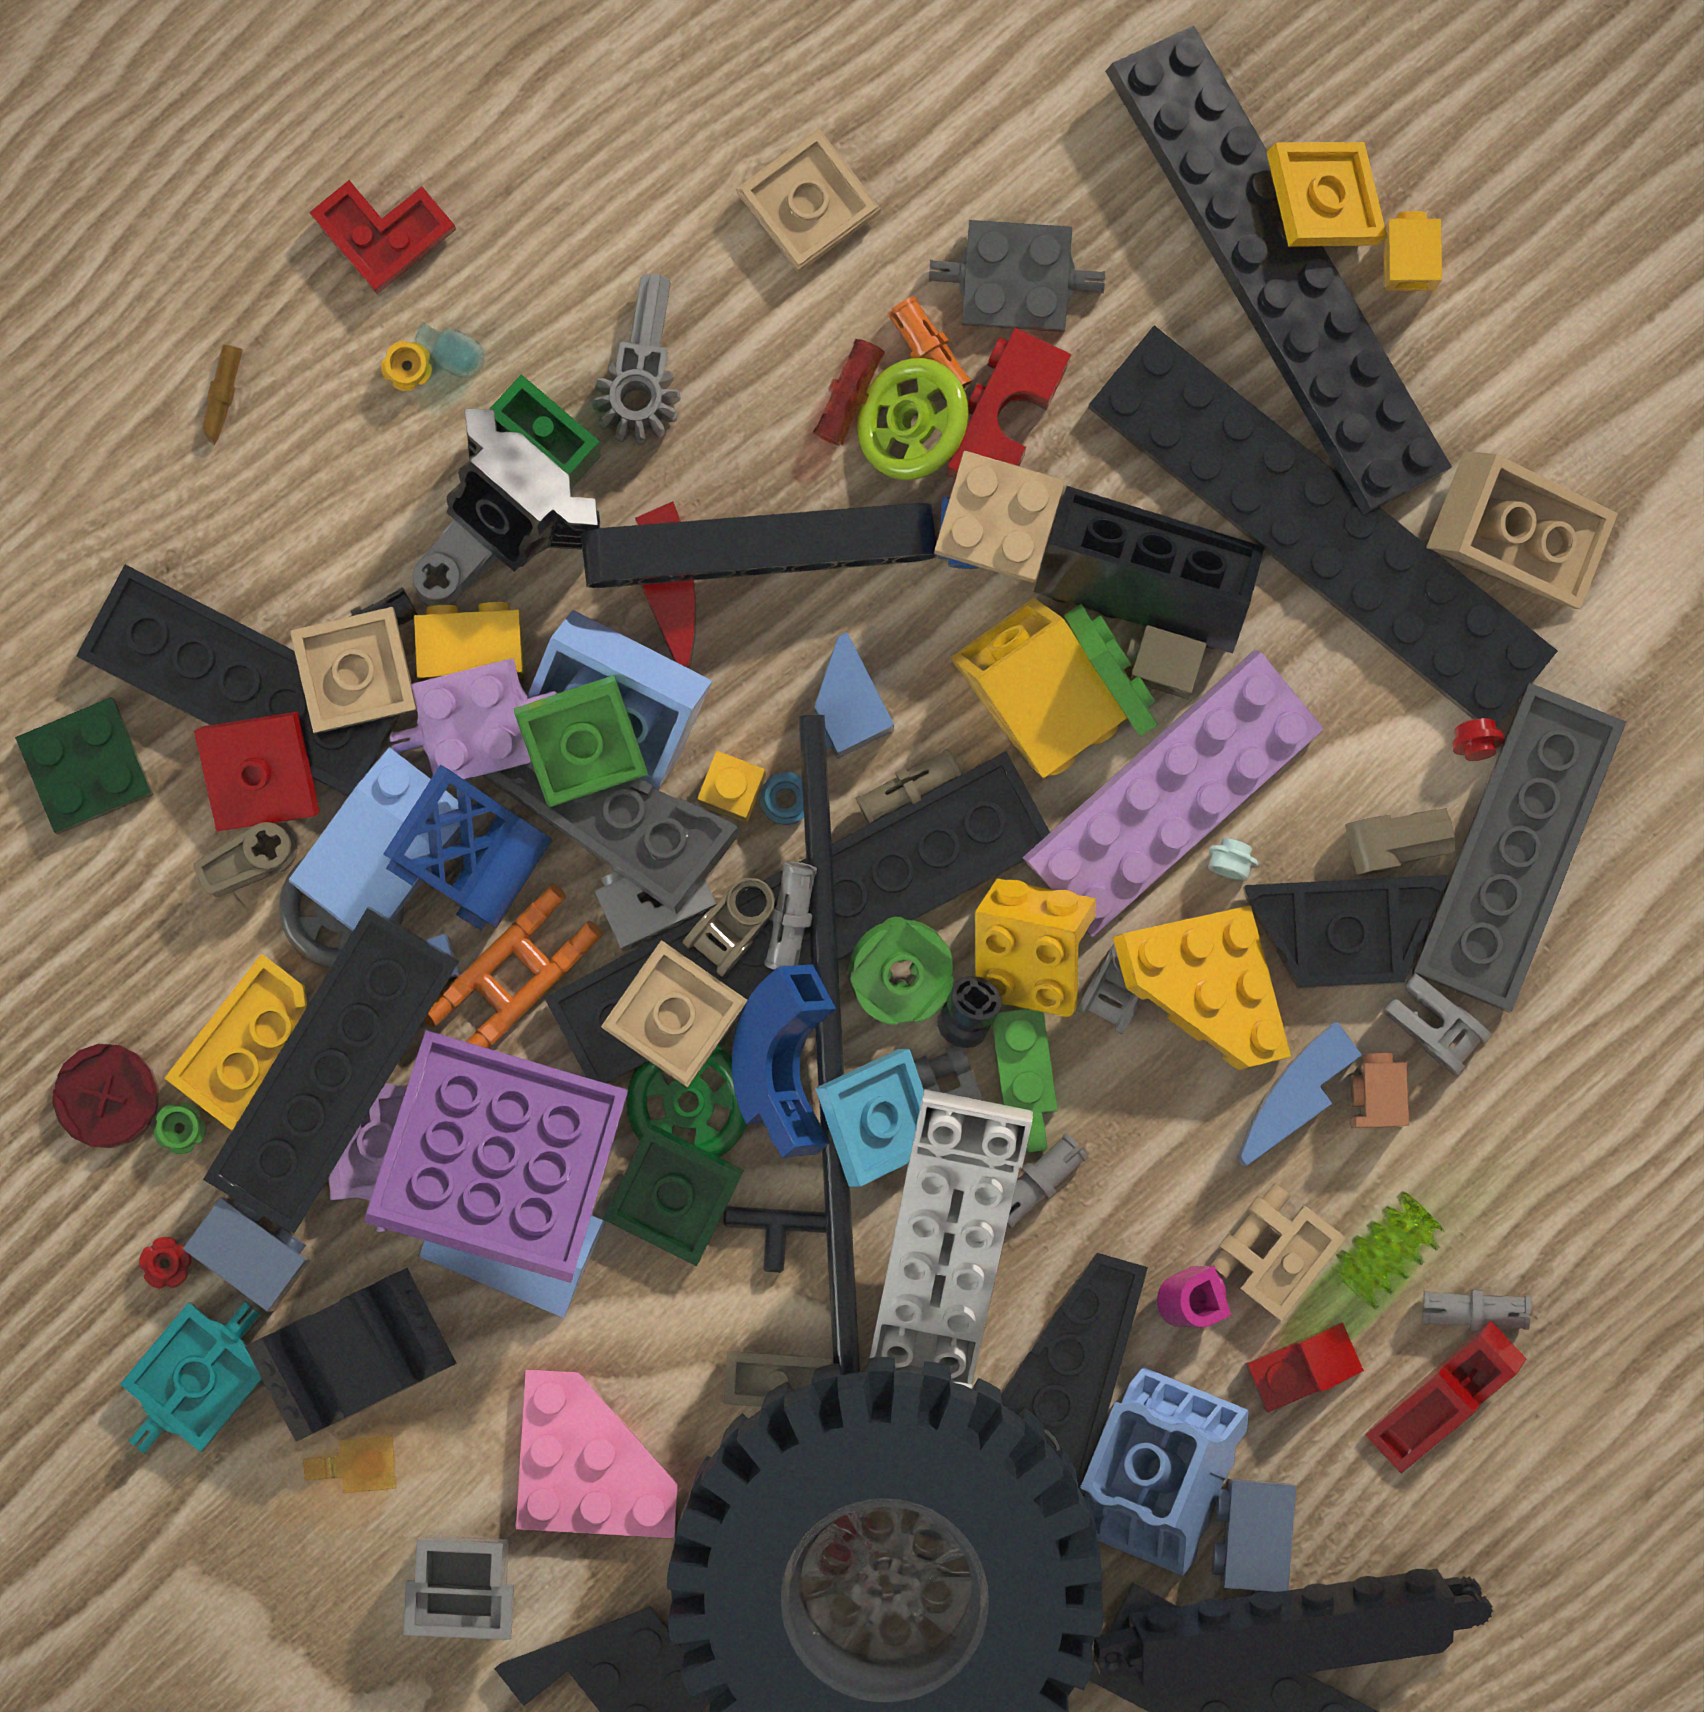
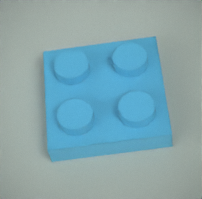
[815,1049,924,1187]

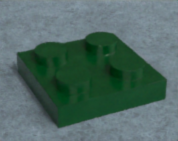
[15,697,154,835]
[603,1123,744,1266]

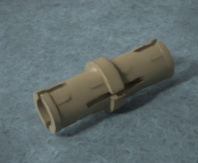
[855,749,962,824]

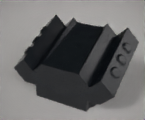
[446,409,600,572]
[245,1268,457,1442]

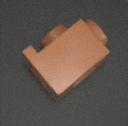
[1350,1053,1409,1128]

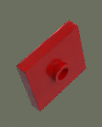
[194,711,320,832]

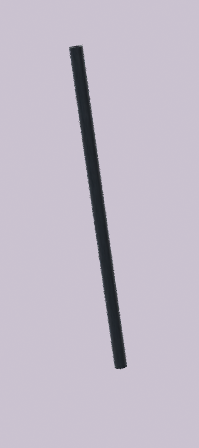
[799,715,860,1375]

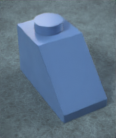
[814,632,894,759]

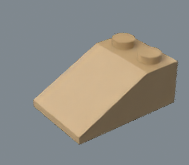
[1426,451,1618,610]

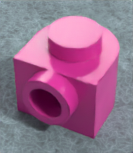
[1157,1266,1231,1327]

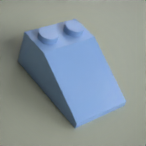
[289,747,461,931]

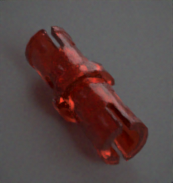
[813,339,885,446]

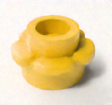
[381,341,432,391]

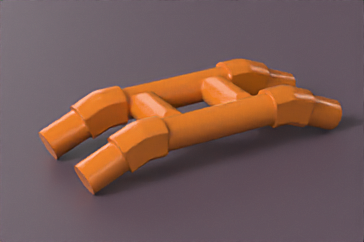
[424,884,603,1049]

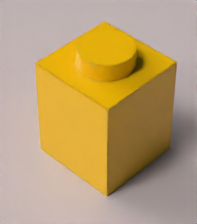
[1383,211,1442,291]
[697,750,766,824]

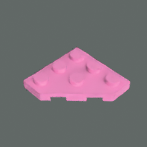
[516,1369,678,1538]

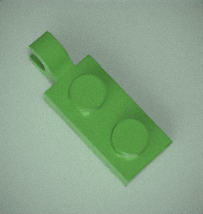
[992,1009,1058,1153]

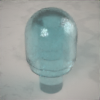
[414,323,485,378]

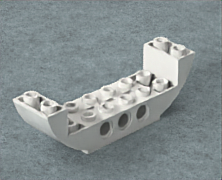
[870,1089,1033,1388]

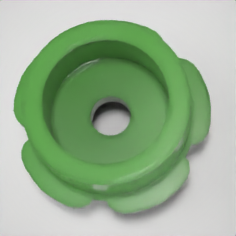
[154,1102,206,1154]

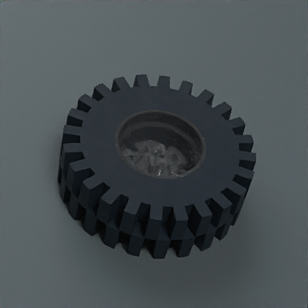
[667,1357,1103,1712]

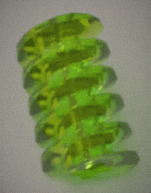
[1331,1191,1445,1309]

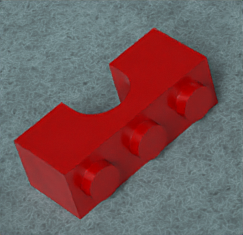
[946,328,1071,480]

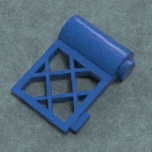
[383,764,552,931]

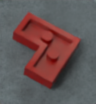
[309,180,457,294]

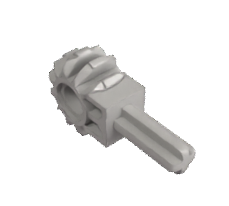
[592,274,681,445]

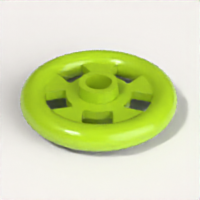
[857,358,968,480]

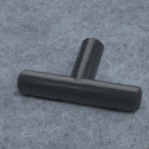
[724,1206,826,1273]

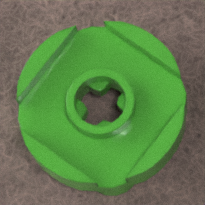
[847,916,954,1025]

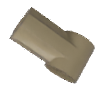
[1345,808,1456,876]

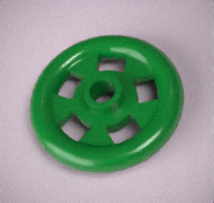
[626,1046,748,1157]

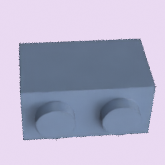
[183,1197,311,1312]
[1212,1478,1296,1592]

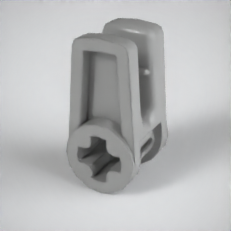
[1383,973,1492,1076]

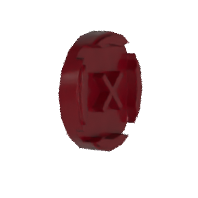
[52,1044,159,1148]

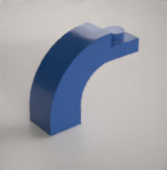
[732,964,836,1158]

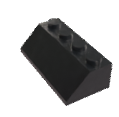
[1033,486,1264,653]

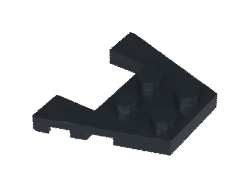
[494,1606,709,1712]

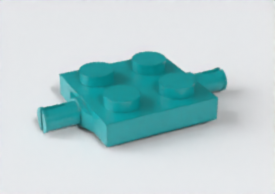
[120,1301,263,1454]

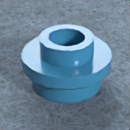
[760,772,804,825]

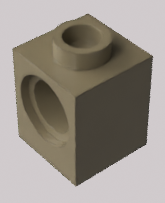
[1126,625,1207,699]

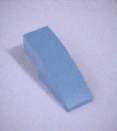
[1237,1021,1362,1167]

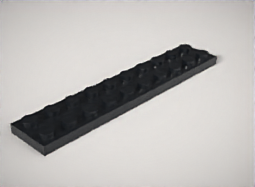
[1105,26,1452,515]
[1088,325,1558,727]
[544,751,1050,1084]

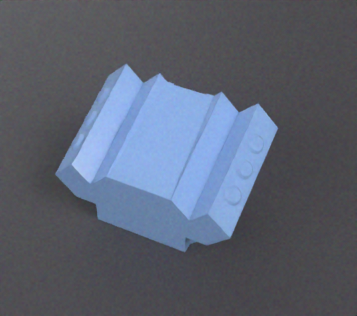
[1080,1367,1249,1576]

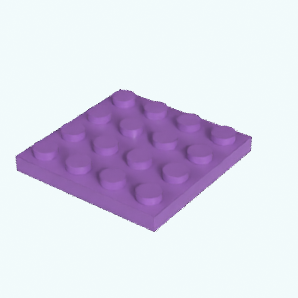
[364,1030,628,1283]

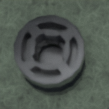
[937,976,1002,1048]

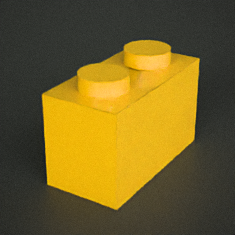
[414,602,525,682]

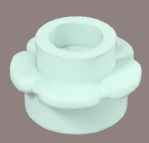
[1208,838,1258,881]

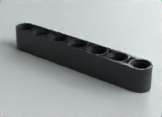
[580,503,938,588]

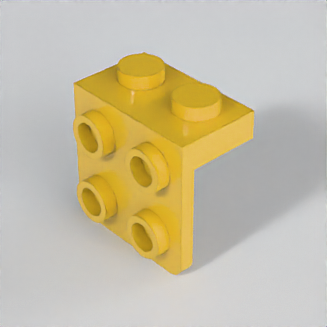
[975,878,1096,1017]

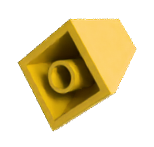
[950,597,1127,779]

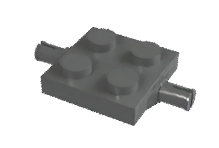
[929,220,1105,332]

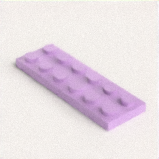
[1023,649,1324,937]

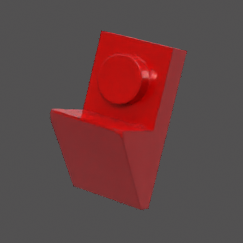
[1245,1322,1364,1412]

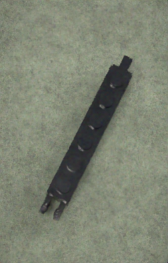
[1094,1569,1493,1696]

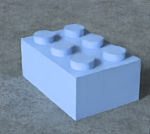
[527,610,712,790]

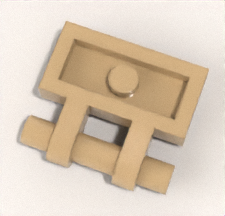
[1210,1183,1346,1321]

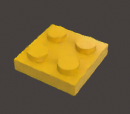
[1266,142,1387,247]

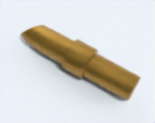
[202,344,243,445]

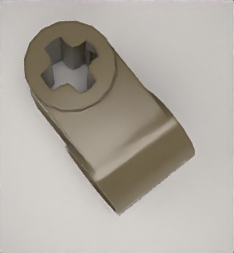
[682,878,777,977]

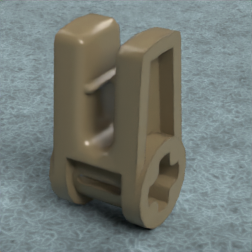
[194,822,298,897]

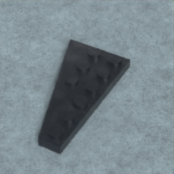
[909,1253,1148,1550]

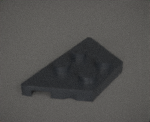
[1243,875,1447,989]

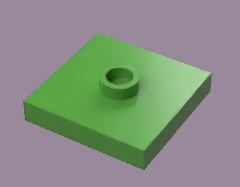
[513,675,648,808]

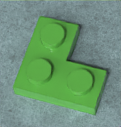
[1064,604,1157,736]

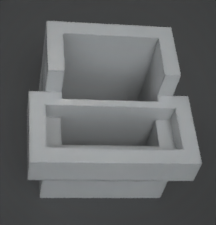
[403,1535,514,1640]

